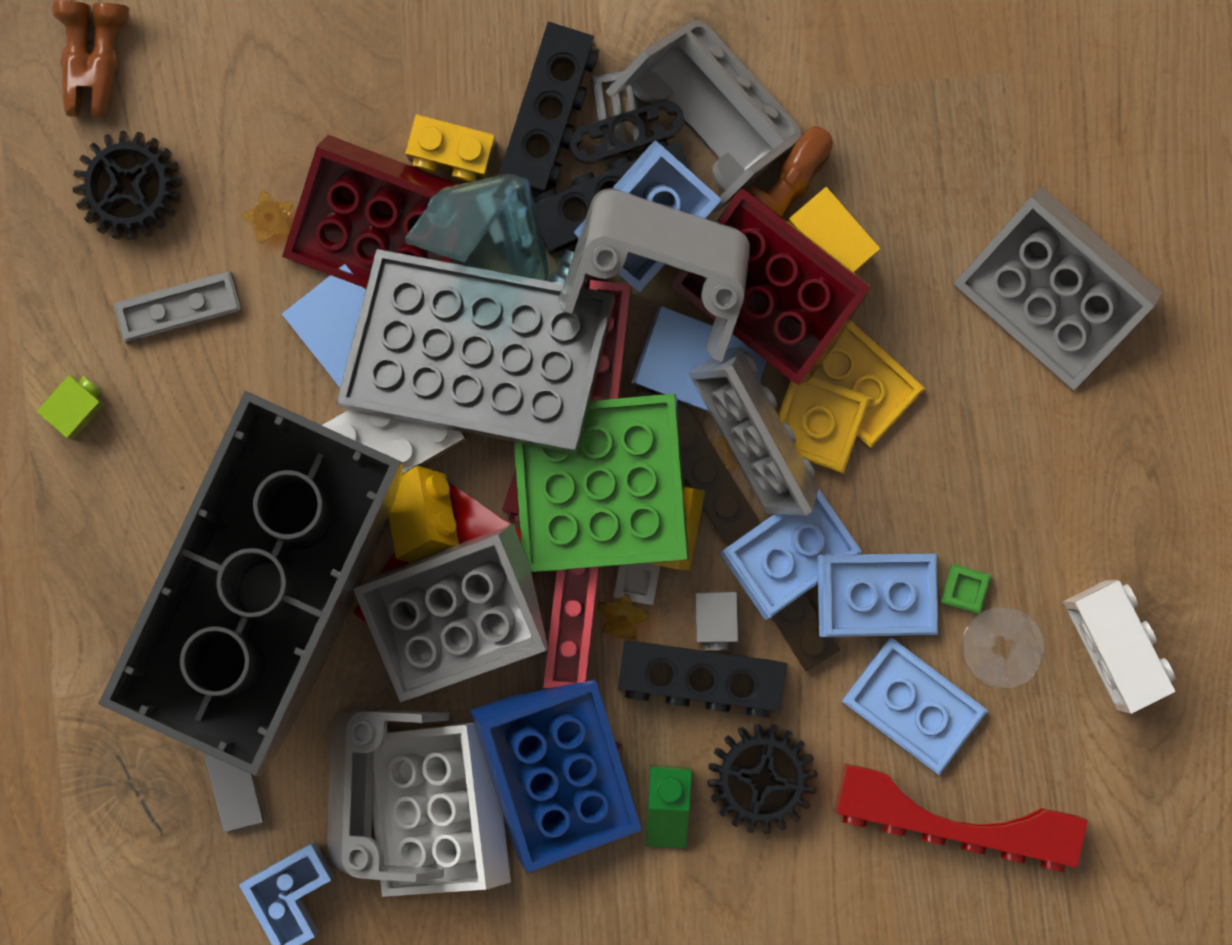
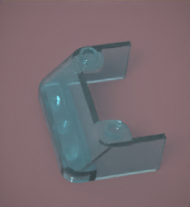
[405,173,549,281]

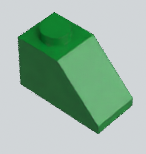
[645,764,692,849]

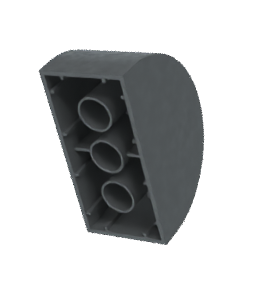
[98,391,403,776]

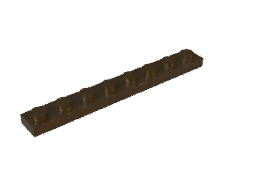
[634,389,840,671]

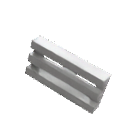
[592,71,644,155]

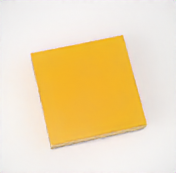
[778,376,871,474]

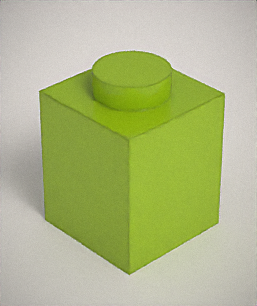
[36,375,106,440]

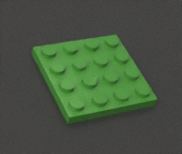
[514,394,689,573]

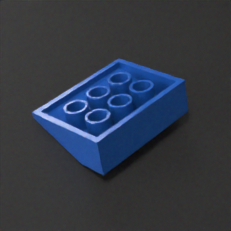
[470,680,642,873]

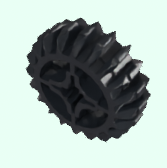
[72,131,184,241]
[707,723,817,834]

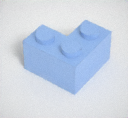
[239,840,335,945]

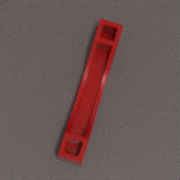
[834,763,1088,872]

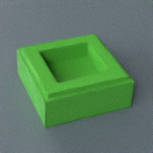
[940,564,992,614]

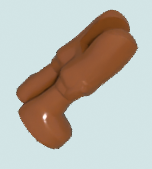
[52,0,130,119]
[745,126,833,218]

